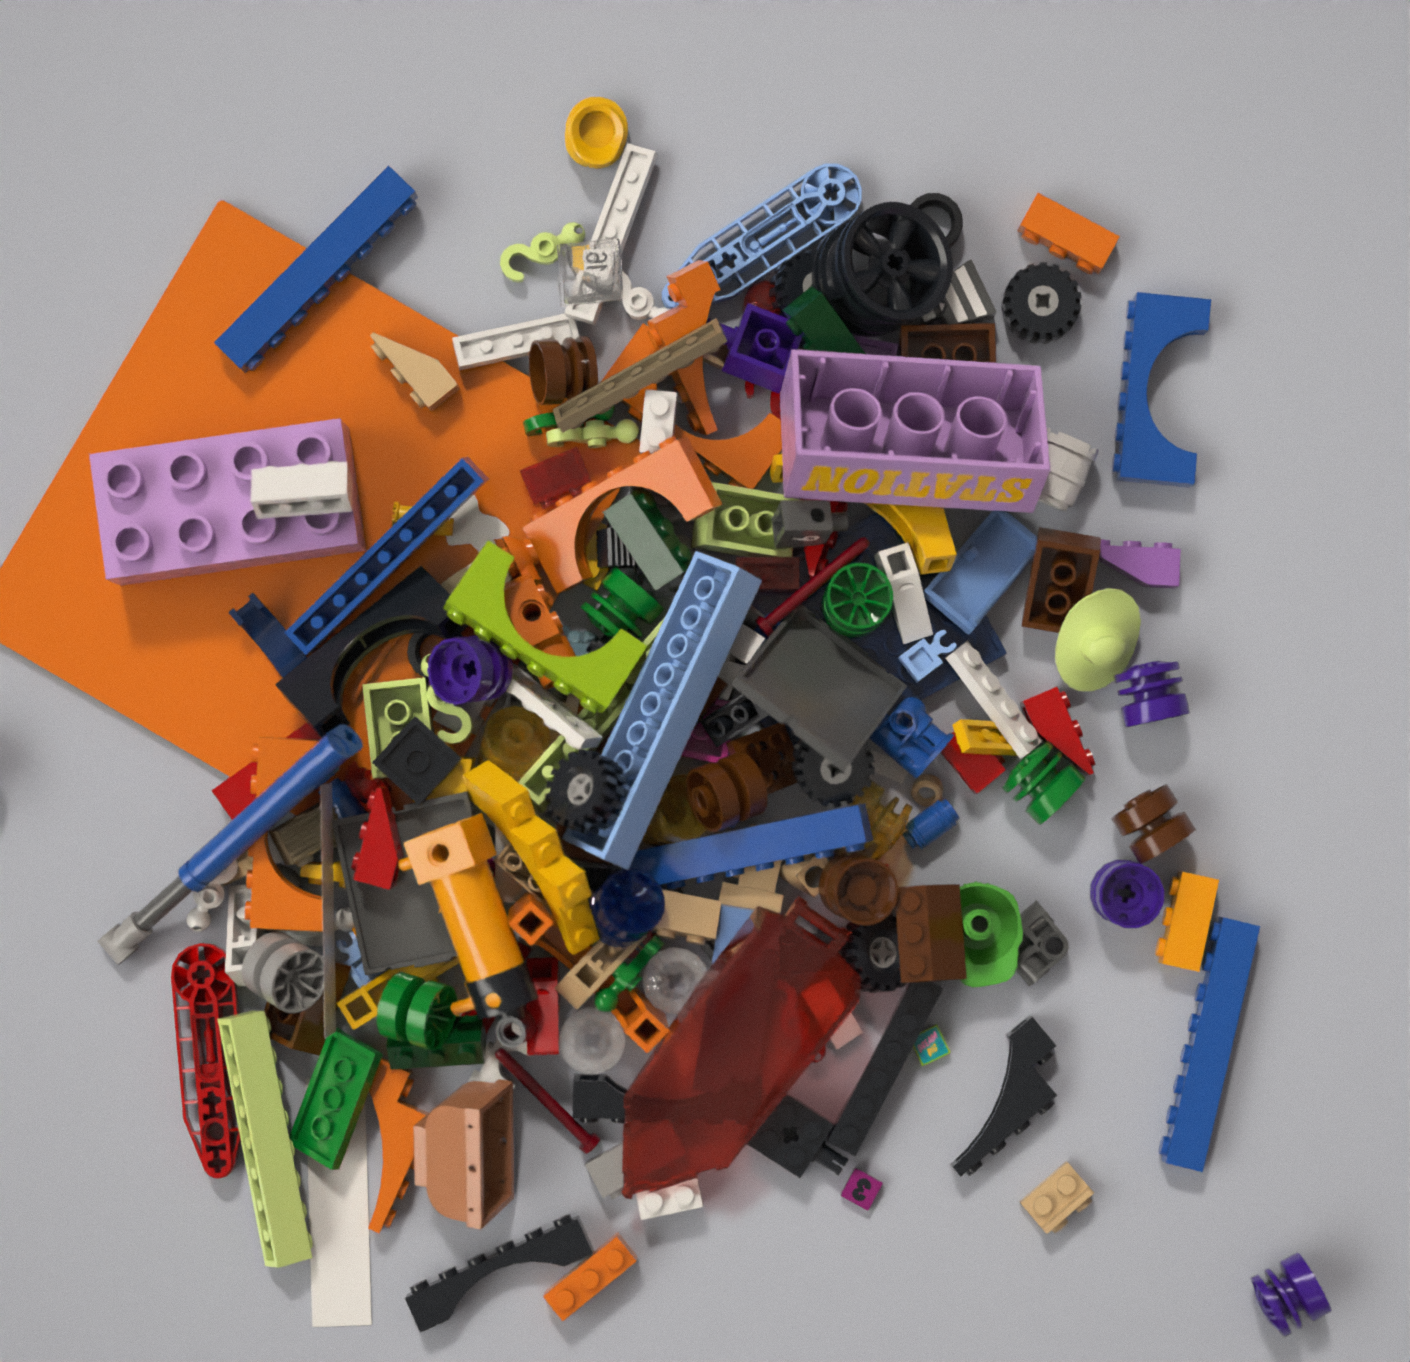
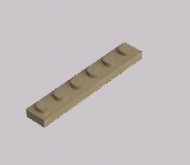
[553,318,728,433]

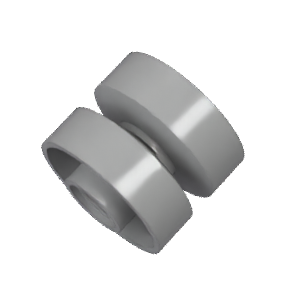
[242,932,324,1013]

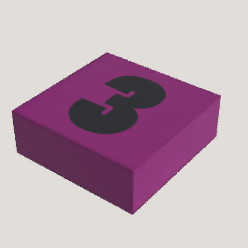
[840,1167,883,1211]

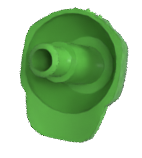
[960,881,1023,987]

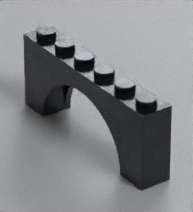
[275,566,469,739]

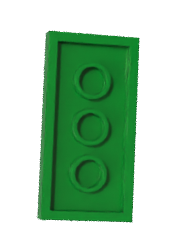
[289,1028,383,1170]

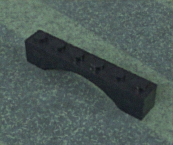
[826,982,944,1156]
[573,1074,762,1125]
[405,1214,594,1333]

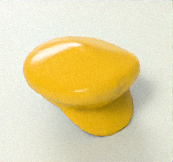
[565,97,628,169]

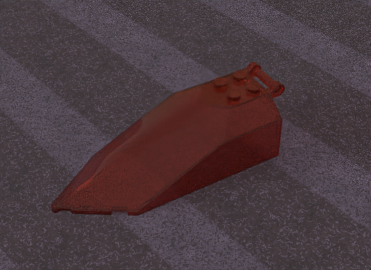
[622,896,861,1199]

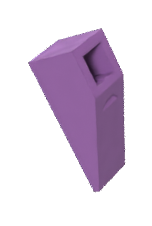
[1098,539,1181,589]

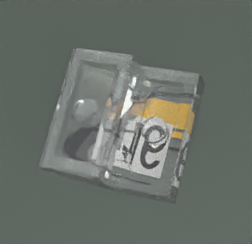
[557,238,623,307]

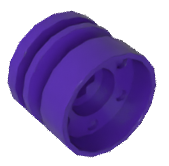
[427,635,513,705]
[1114,661,1190,728]
[1090,860,1164,929]
[1250,1252,1332,1337]

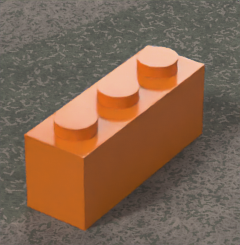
[1017,193,1120,274]
[543,1232,638,1321]

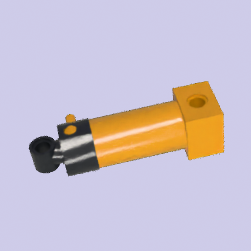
[398,813,539,1048]

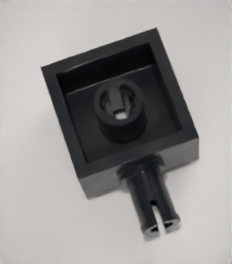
[747,1088,849,1178]

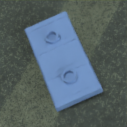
[923,510,1037,634]

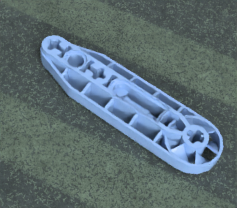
[662,164,862,309]

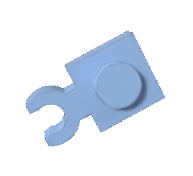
[898,629,957,683]
[336,931,385,988]

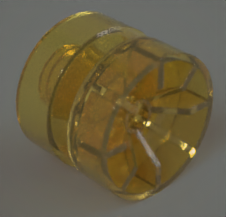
[477,706,550,782]

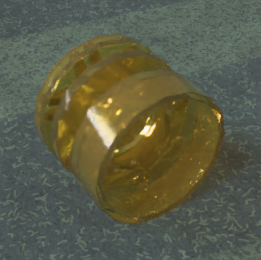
[642,774,707,847]
[848,780,913,860]

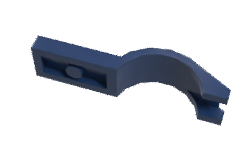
[228,593,343,702]

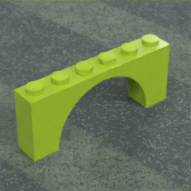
[443,540,647,714]

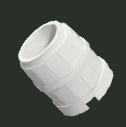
[1038,427,1099,511]

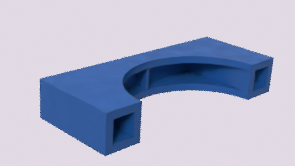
[1112,292,1211,488]

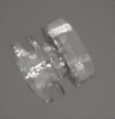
[643,946,709,1014]
[559,1006,627,1075]

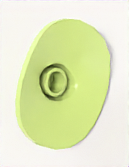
[1055,588,1141,691]

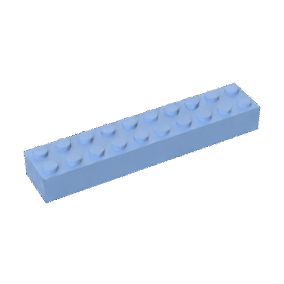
[562,551,762,870]

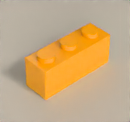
[1155,871,1219,972]

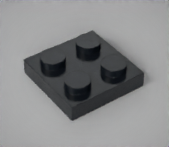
[372,716,462,806]

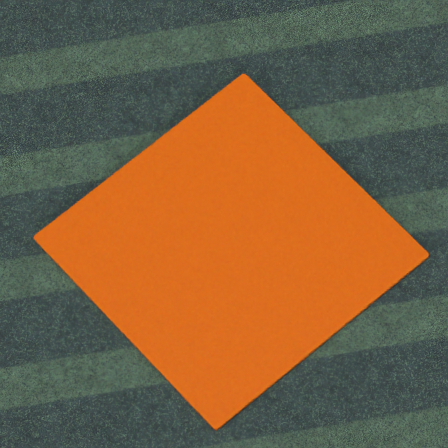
[0,200,640,815]

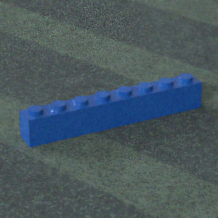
[214,165,418,373]
[284,456,489,655]
[622,803,873,895]
[1159,917,1260,1172]

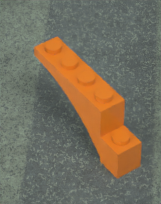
[647,260,721,435]
[368,1057,429,1233]

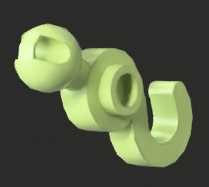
[500,222,585,282]
[546,419,639,448]
[421,654,473,744]

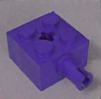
[706,303,802,393]

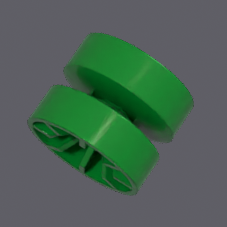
[822,563,893,637]
[377,972,457,1051]

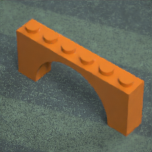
[600,323,782,489]
[522,436,723,594]
[245,737,323,932]
[508,891,670,1054]

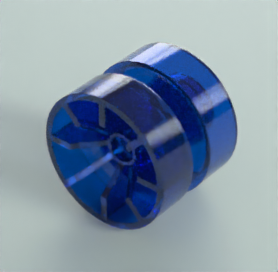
[588,869,665,947]

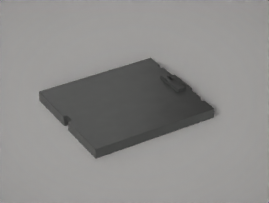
[731,604,907,772]
[332,791,474,975]

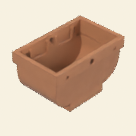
[414,1079,514,1229]

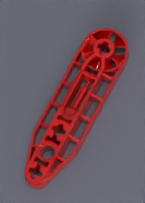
[171,943,241,1179]

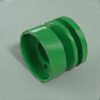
[580,567,664,640]
[1001,741,1086,825]

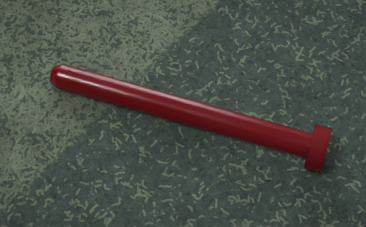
[754,537,870,637]
[494,1047,600,1154]

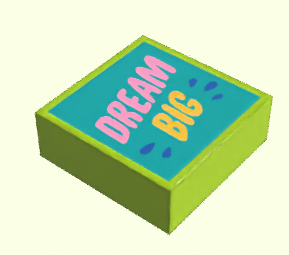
[913,1024,951,1066]

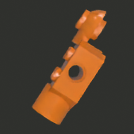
[502,536,576,690]

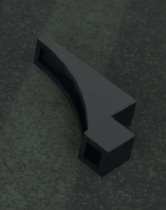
[951,1015,1057,1176]

